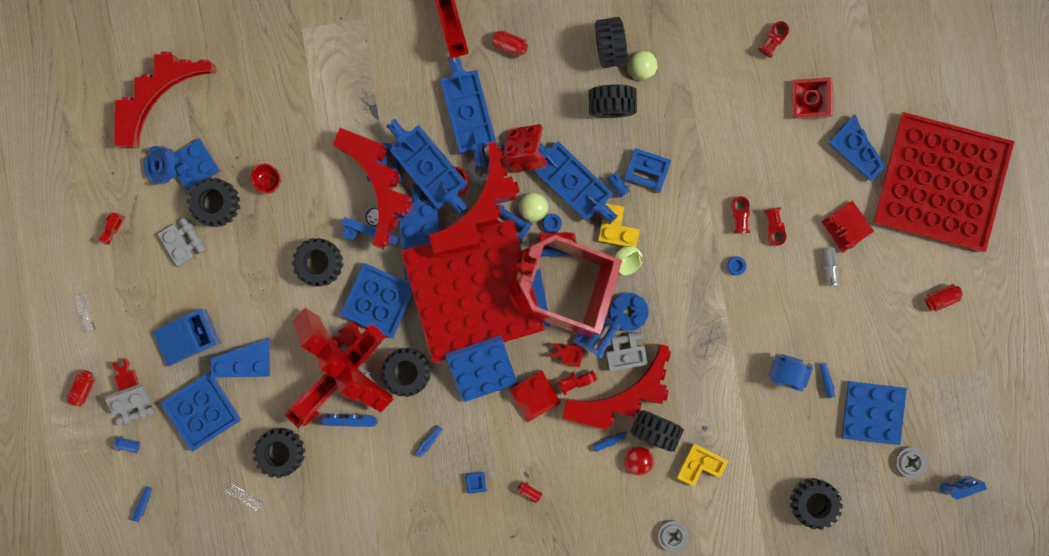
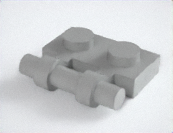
[158,217,205,267]
[606,332,648,371]
[105,383,155,426]

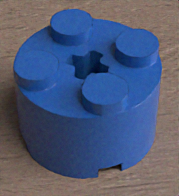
[769,353,814,392]

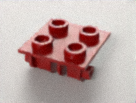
[821,200,874,253]

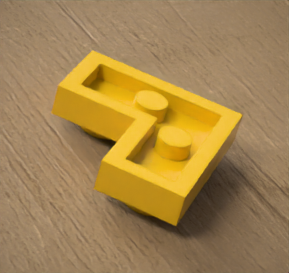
[598,204,640,247]
[676,443,728,486]

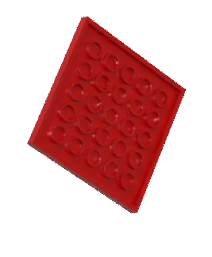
[873,112,1015,252]
[401,219,545,363]

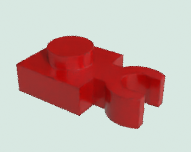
[98,212,125,245]
[331,322,362,349]
[549,343,585,367]
[113,358,139,391]

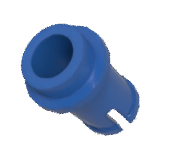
[607,172,630,197]
[114,436,140,453]

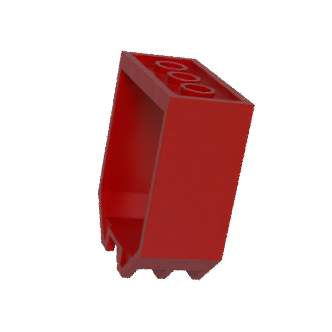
[508,235,622,337]

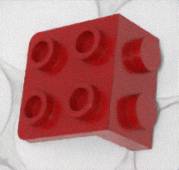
[502,124,547,173]

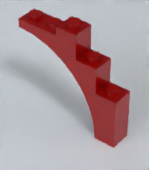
[435,0,469,59]
[114,51,216,149]
[332,128,413,250]
[429,142,520,258]
[293,308,394,413]
[285,323,386,428]
[562,344,671,430]

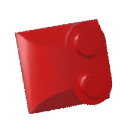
[792,77,834,118]
[509,370,561,422]

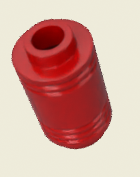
[492,30,529,58]
[924,284,963,312]
[66,370,96,407]

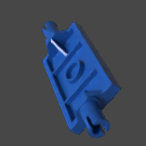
[440,56,497,168]
[386,119,469,215]
[533,141,618,225]
[399,184,439,281]

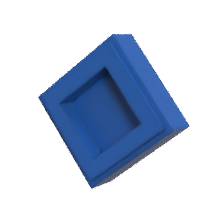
[465,472,487,494]

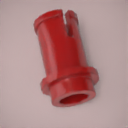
[517,481,543,503]

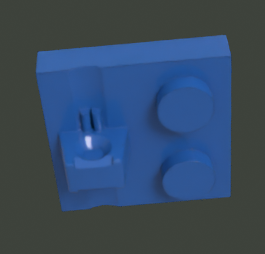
[174,138,221,191]

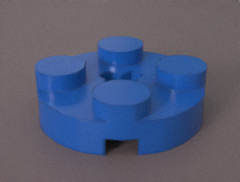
[144,146,176,184]
[610,293,649,331]

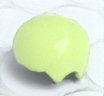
[627,51,658,81]
[518,193,549,222]
[615,246,642,276]

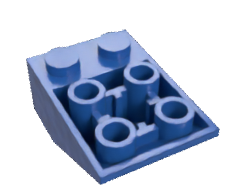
[153,309,221,367]

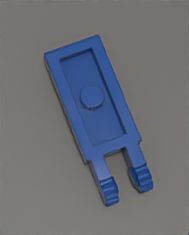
[322,414,378,427]

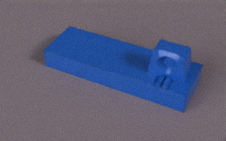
[342,217,399,247]

